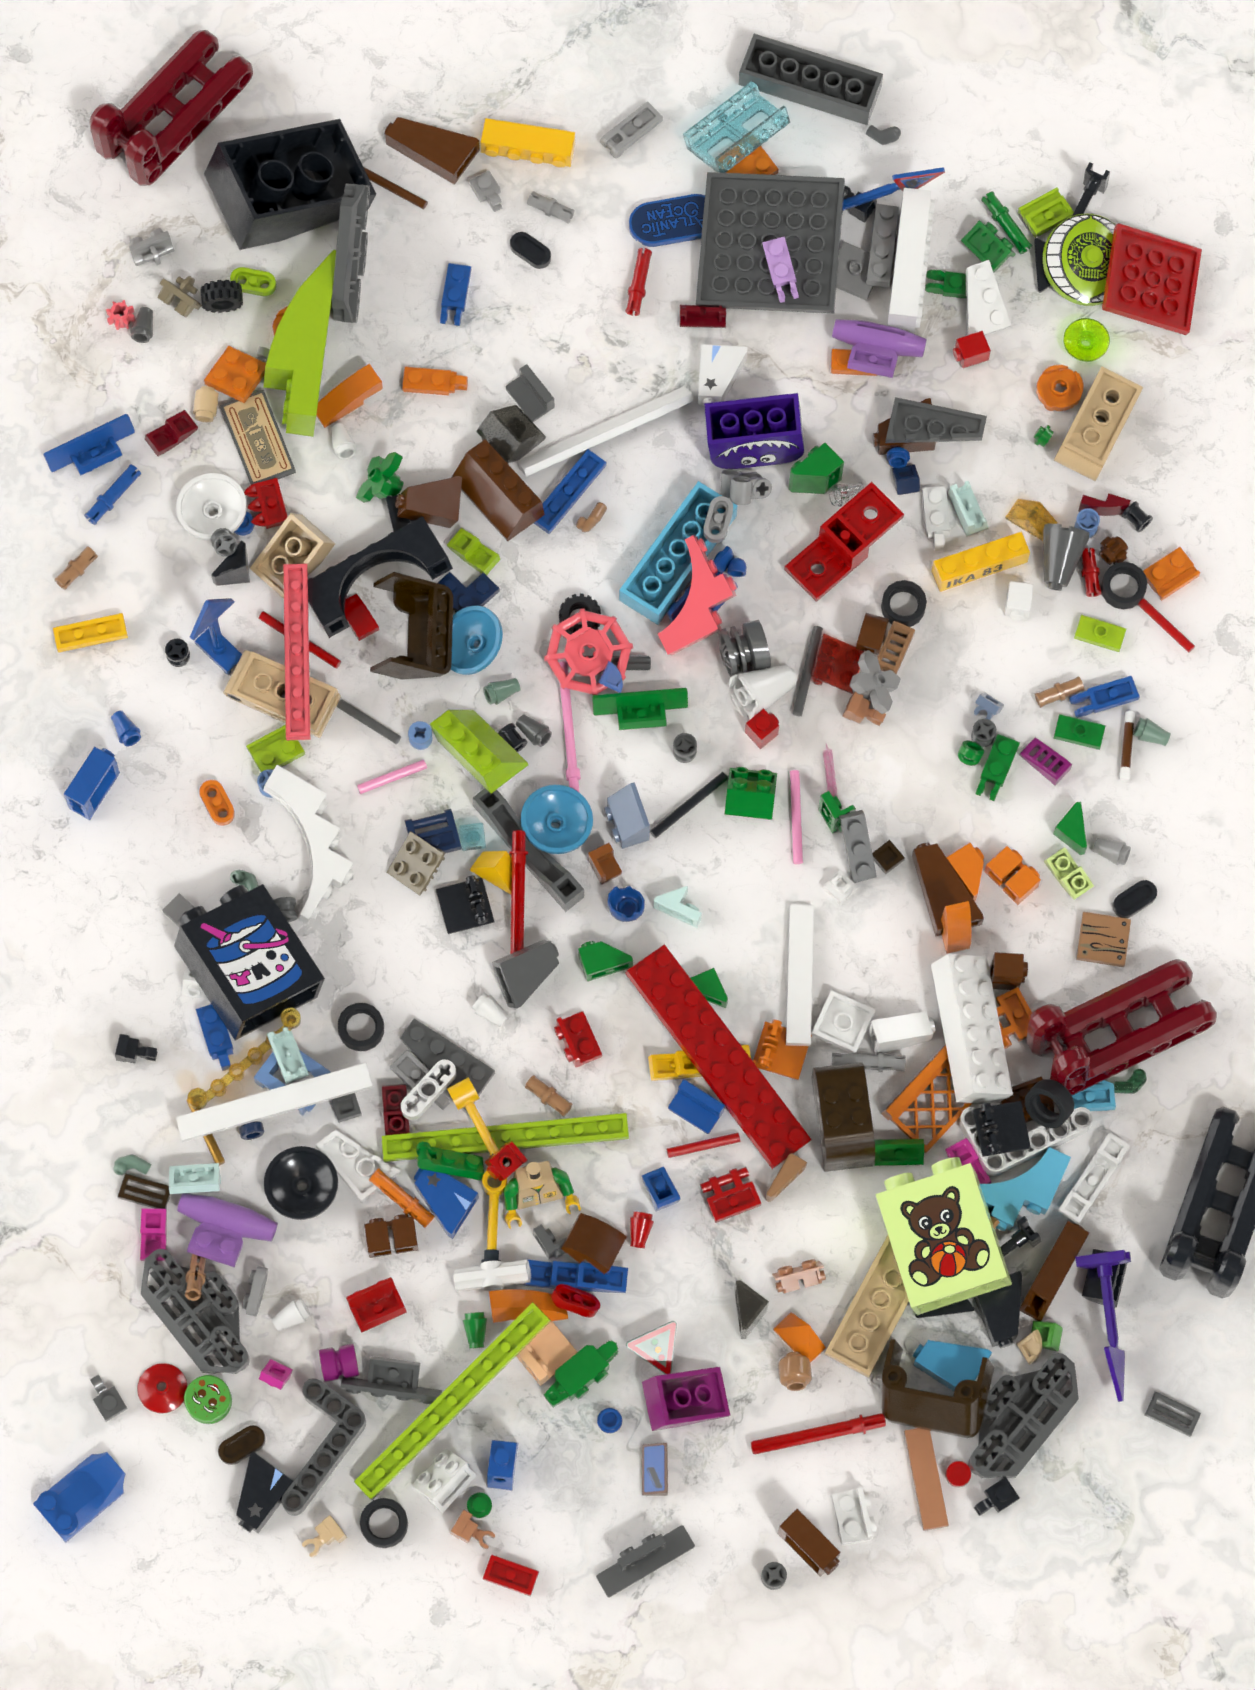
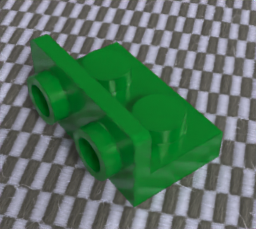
[961,220,1016,273]
[818,791,856,834]

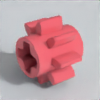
[106,300,135,330]

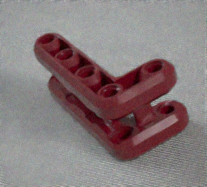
[89,30,253,186]
[1026,959,1217,1095]

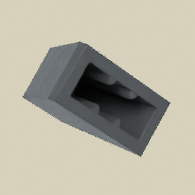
[492,940,559,1009]

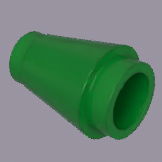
[462,1312,487,1349]

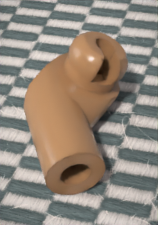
[576,502,607,532]

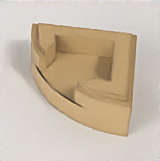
[1016,1330,1042,1365]

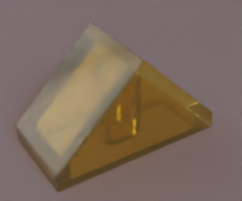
[1005,499,1058,541]

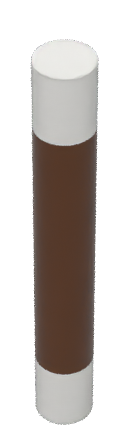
[1120,711,1135,781]

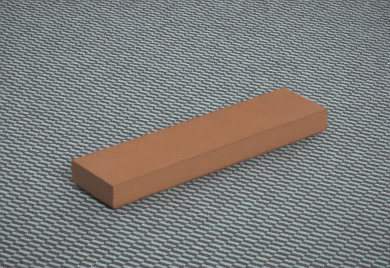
[904,1428,949,1531]

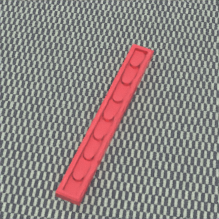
[283,564,311,741]

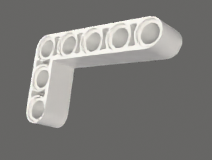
[959,1107,1093,1177]

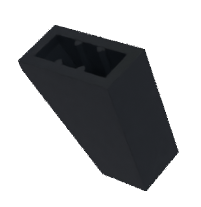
[974,1271,1022,1348]

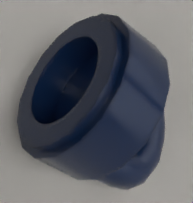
[239,1121,264,1140]

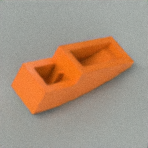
[316,363,383,428]
[941,901,972,954]
[489,1289,568,1323]

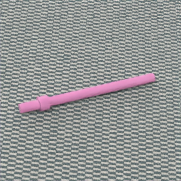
[559,661,581,793]

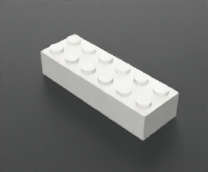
[887,188,935,334]
[931,954,1013,1104]

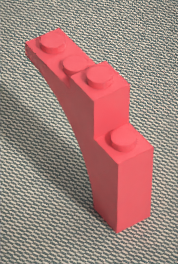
[657,535,737,655]

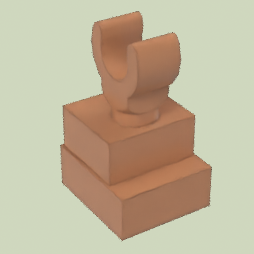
[842,692,886,726]
[450,1510,495,1549]

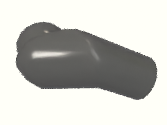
[866,125,901,145]

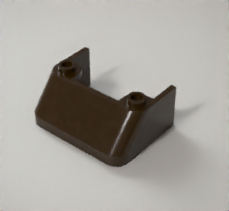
[370,572,454,680]
[882,1339,994,1438]

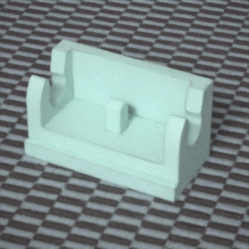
[949,481,988,536]
[267,1027,309,1085]

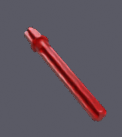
[509,830,528,954]
[751,1413,886,1455]

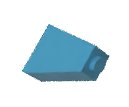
[913,1340,992,1391]

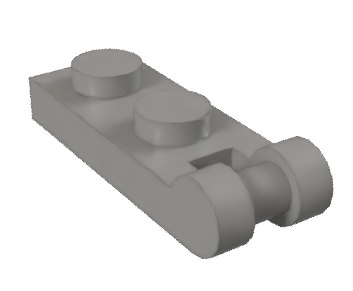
[600,101,663,158]

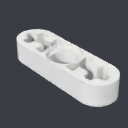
[401,1060,456,1120]

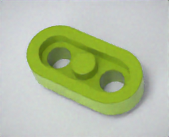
[230,267,276,296]

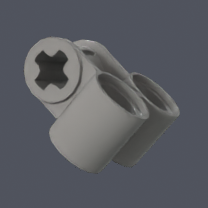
[720,469,772,505]

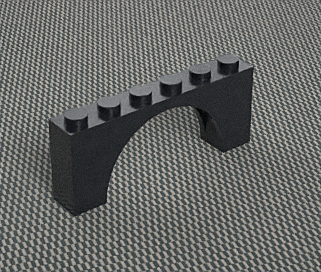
[308,516,453,638]

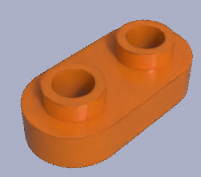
[199,780,235,826]

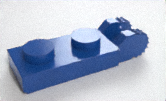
[440,263,472,326]
[1069,676,1140,718]

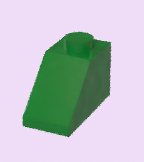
[578,941,633,982]

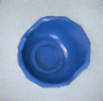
[608,886,645,922]

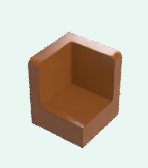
[588,843,622,885]

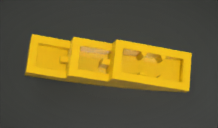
[648,1045,751,1081]

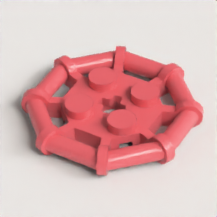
[544,609,633,695]

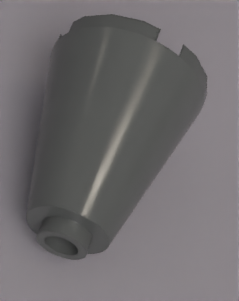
[1043,523,1090,591]

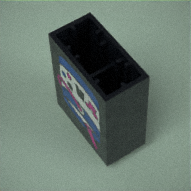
[174,884,325,1041]

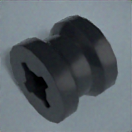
[165,638,190,667]

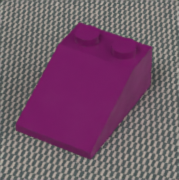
[642,1367,731,1431]

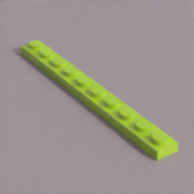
[381,1113,629,1162]
[354,1302,551,1500]

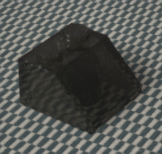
[476,405,546,463]

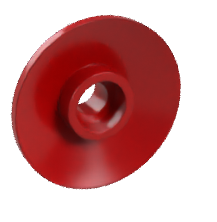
[137,1363,188,1414]

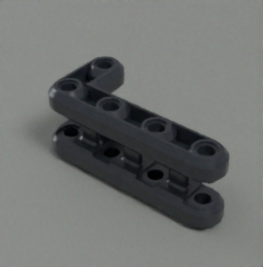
[1159,1107,1255,1298]

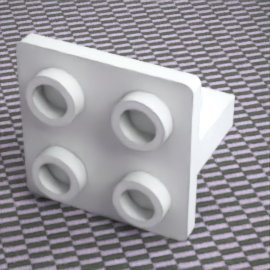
[413,1449,477,1513]

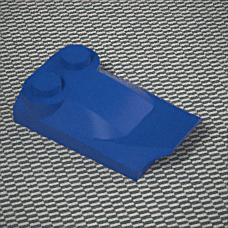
[33,1452,126,1543]

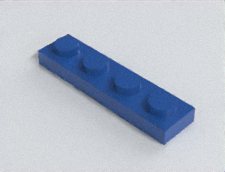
[534,449,606,534]

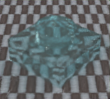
[459,823,486,851]

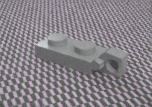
[390,1050,450,1110]

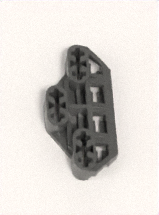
[332,183,370,323]
[141,1249,250,1374]
[968,1353,1079,1479]

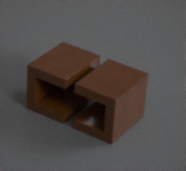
[990,952,1028,990]
[364,1214,419,1258]

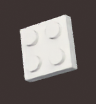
[811,990,876,1054]

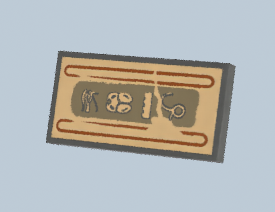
[220,390,296,485]

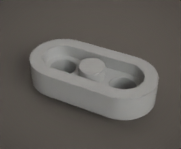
[704,496,733,543]
[243,1266,268,1316]

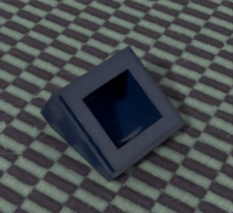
[892,464,920,495]

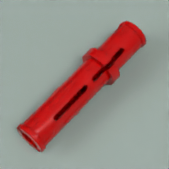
[625,248,652,316]

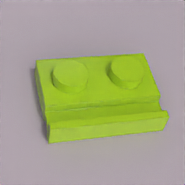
[1018,187,1074,238]
[246,724,305,772]

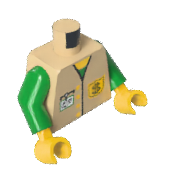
[504,1161,581,1229]

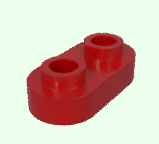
[551,1284,600,1318]

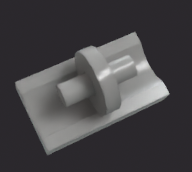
[129,228,174,266]

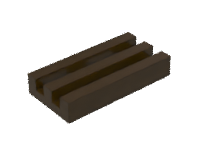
[117,1173,170,1209]

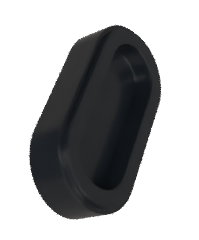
[510,232,551,269]
[1113,880,1157,918]

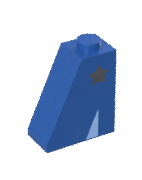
[414,1168,479,1239]

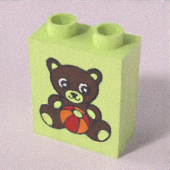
[875,1157,1012,1315]

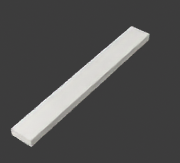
[517,386,694,476]
[176,1063,373,1142]

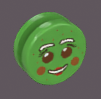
[184,1375,232,1424]

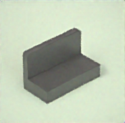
[506,364,555,422]

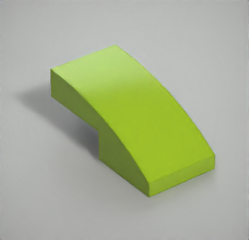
[447,528,500,575]

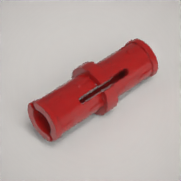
[1081,548,1101,597]

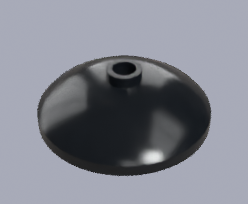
[264,1146,338,1220]

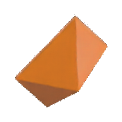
[773,1312,826,1363]

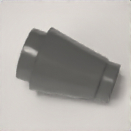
[130,307,153,343]
[516,715,552,747]

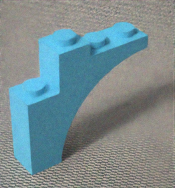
[980,1147,1071,1231]

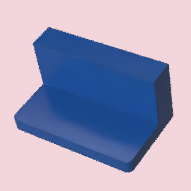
[668,1079,725,1134]

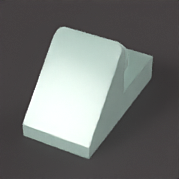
[653,886,702,928]

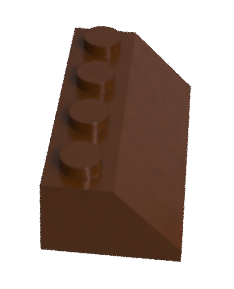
[451,439,545,542]

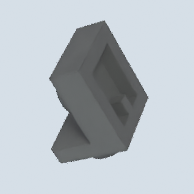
[533,1224,566,1259]

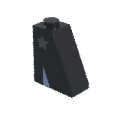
[236,1451,293,1533]

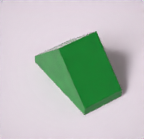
[1053,802,1087,855]
[691,968,728,1008]

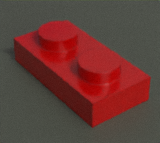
[483,1555,539,1597]

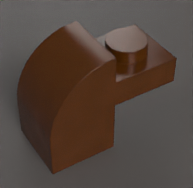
[856,613,889,655]

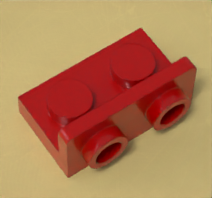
[554,1011,602,1068]

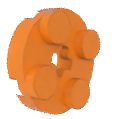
[1036,365,1084,411]

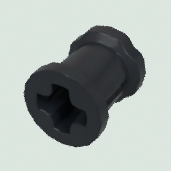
[1122,501,1153,532]
[498,723,528,753]

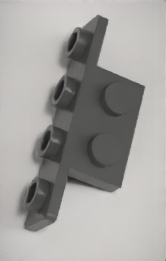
[340,1356,442,1404]
[596,1525,695,1598]

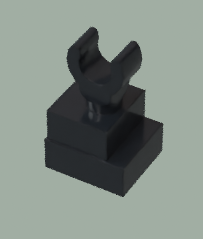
[844,186,877,223]
[115,1034,158,1064]

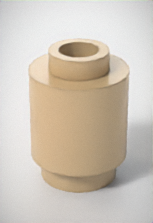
[193,386,219,422]

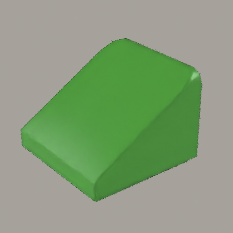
[1031,1321,1063,1351]

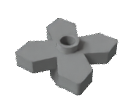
[850,650,901,714]

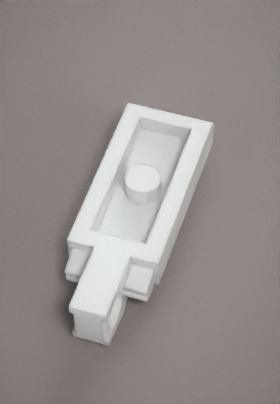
[922,486,950,551]

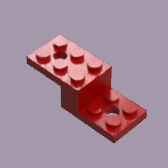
[784,482,904,602]

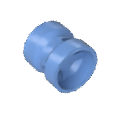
[1074,508,1100,538]

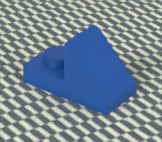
[641,1167,680,1211]

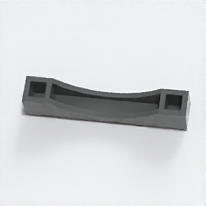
[473,788,584,912]

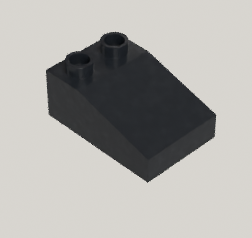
[204,119,376,250]

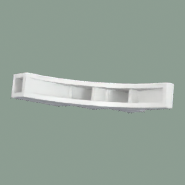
[263,765,354,924]

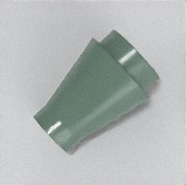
[483,678,521,705]
[1133,718,1171,746]

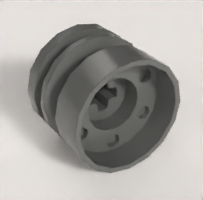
[718,620,771,677]

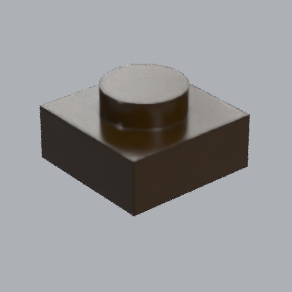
[872,840,905,874]

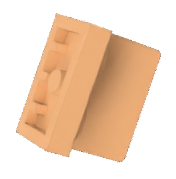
[516,1321,577,1386]

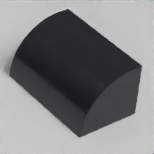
[1082,1249,1128,1308]

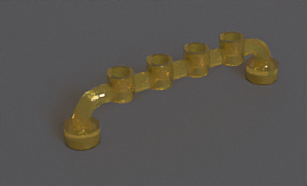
[187,1008,301,1109]

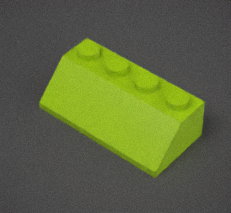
[430,710,528,793]

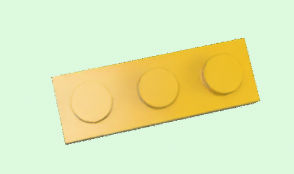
[53,613,128,653]

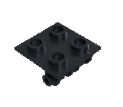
[436,875,495,934]
[973,1101,1031,1157]

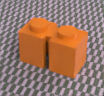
[984,846,1041,905]

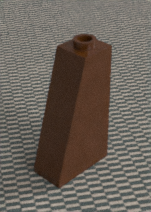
[384,117,480,185]
[912,843,984,937]
[1020,1221,1090,1322]

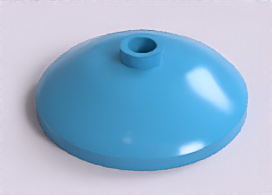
[451,606,503,675]
[521,785,593,854]

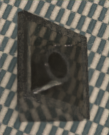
[734,1280,769,1339]

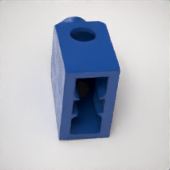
[487,1440,519,1491]

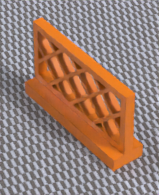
[881,1044,972,1153]

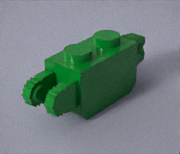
[544,1340,619,1408]

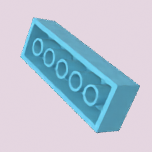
[619,481,737,625]

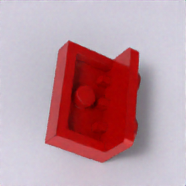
[346,1277,407,1333]

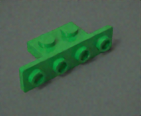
[592,688,688,730]

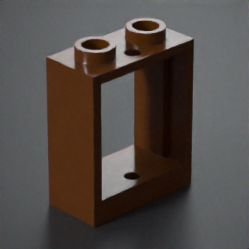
[777,1509,841,1577]

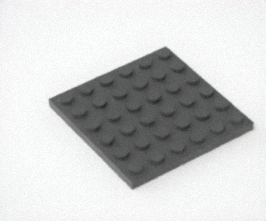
[696,172,845,314]

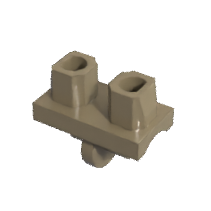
[157,276,202,317]

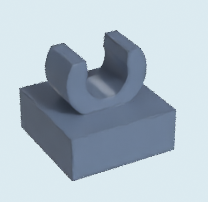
[974,692,1004,720]

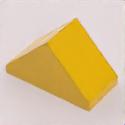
[470,851,512,894]

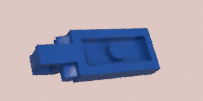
[196,1004,234,1071]

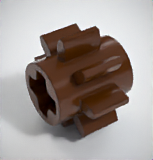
[1099,536,1128,565]

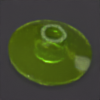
[1063,318,1110,362]

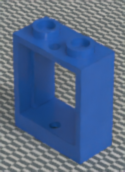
[64,746,120,820]

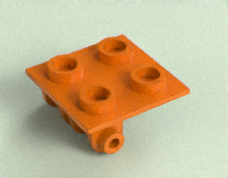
[753,1020,812,1080]

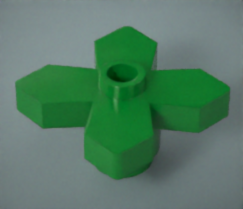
[356,452,404,503]

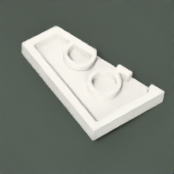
[966,260,1012,335]
[316,1130,400,1203]

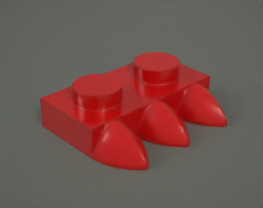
[244,478,288,529]

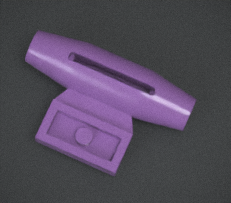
[832,319,927,378]
[177,1193,278,1267]

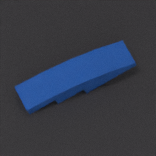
[523,1259,628,1293]

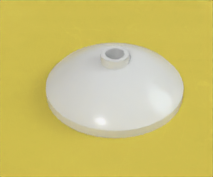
[176,473,247,540]

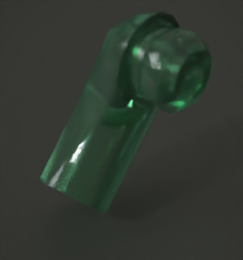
[1113,1069,1147,1094]

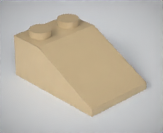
[250,513,335,598]

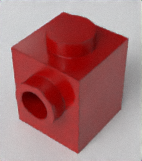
[953,331,991,368]
[745,708,779,749]

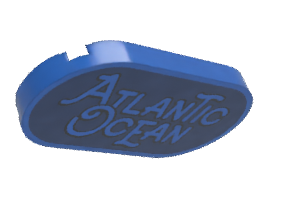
[629,194,705,247]

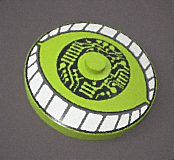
[1043,214,1116,306]

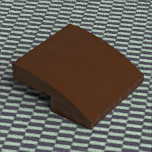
[561,1213,627,1274]

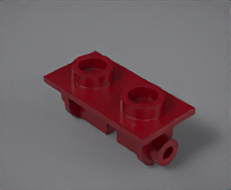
[680,305,726,328]

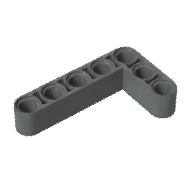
[282,1378,366,1516]

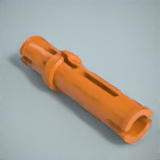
[368,1168,435,1228]

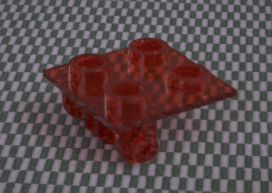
[812,634,864,694]

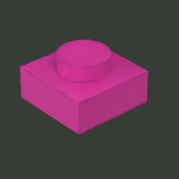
[259,1359,293,1390]

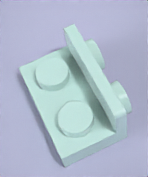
[169,1163,221,1194]

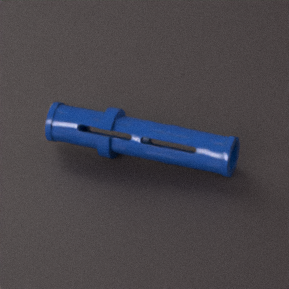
[84,464,141,525]

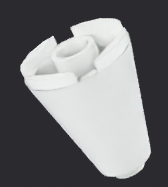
[729,665,797,720]

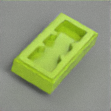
[1074,615,1126,652]

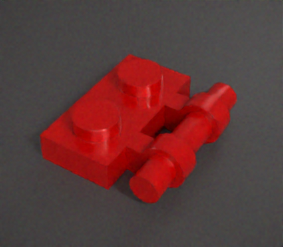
[700,1167,762,1223]

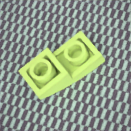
[1044,847,1094,900]

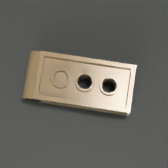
[1054,367,1143,481]
[223,650,341,738]

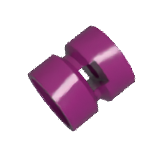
[319,1344,359,1382]

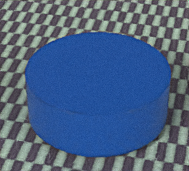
[234,512,255,536]

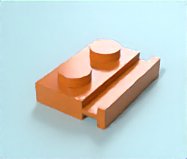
[1143,547,1200,601]

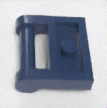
[404,809,462,854]

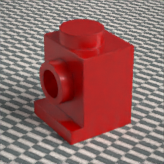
[485,1141,528,1181]

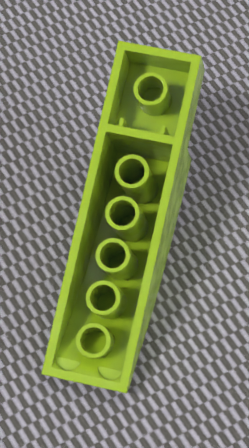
[263,250,336,437]

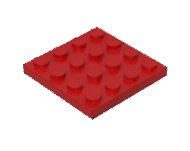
[1102,223,1202,335]

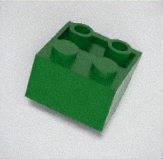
[788,443,844,494]
[724,767,777,820]

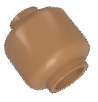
[778,1352,812,1391]

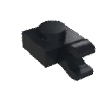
[974,1477,1020,1516]

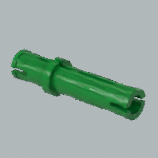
[981,191,1032,254]

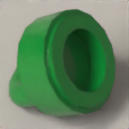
[958,740,984,766]

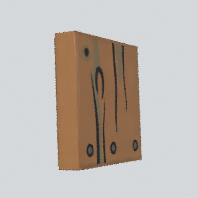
[1076,912,1131,967]

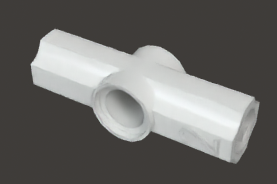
[453,1260,531,1292]

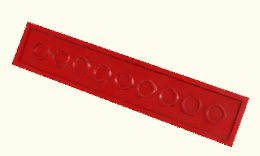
[625,944,812,1169]

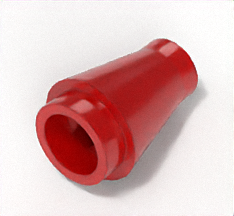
[630,1211,654,1249]

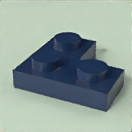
[438,572,500,613]

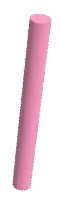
[790,770,803,864]

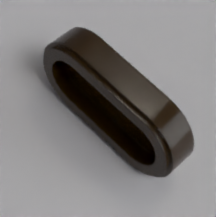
[218,1425,266,1465]

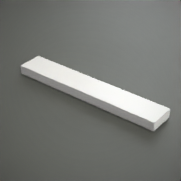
[786,905,814,1046]

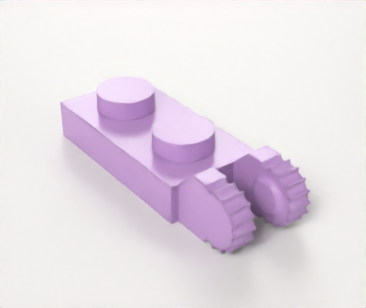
[762,236,799,303]

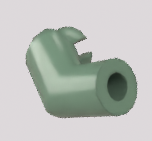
[230,870,259,891]
[113,1154,152,1175]

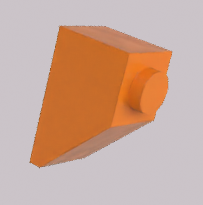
[946,843,984,901]

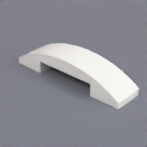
[1058,1132,1130,1224]

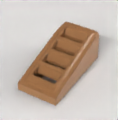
[878,621,915,674]
[765,1153,807,1202]

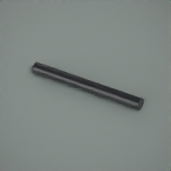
[650,772,728,838]

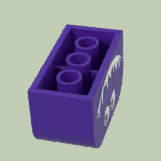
[704,393,804,469]

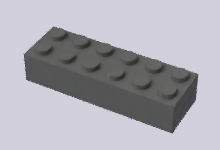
[738,34,883,125]

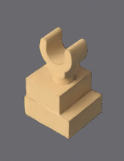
[302,1515,348,1557]

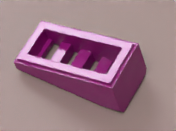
[1019,737,1072,786]

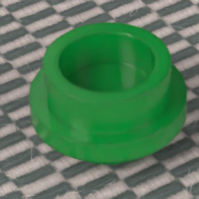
[1033,425,1054,447]
[467,1492,492,1518]

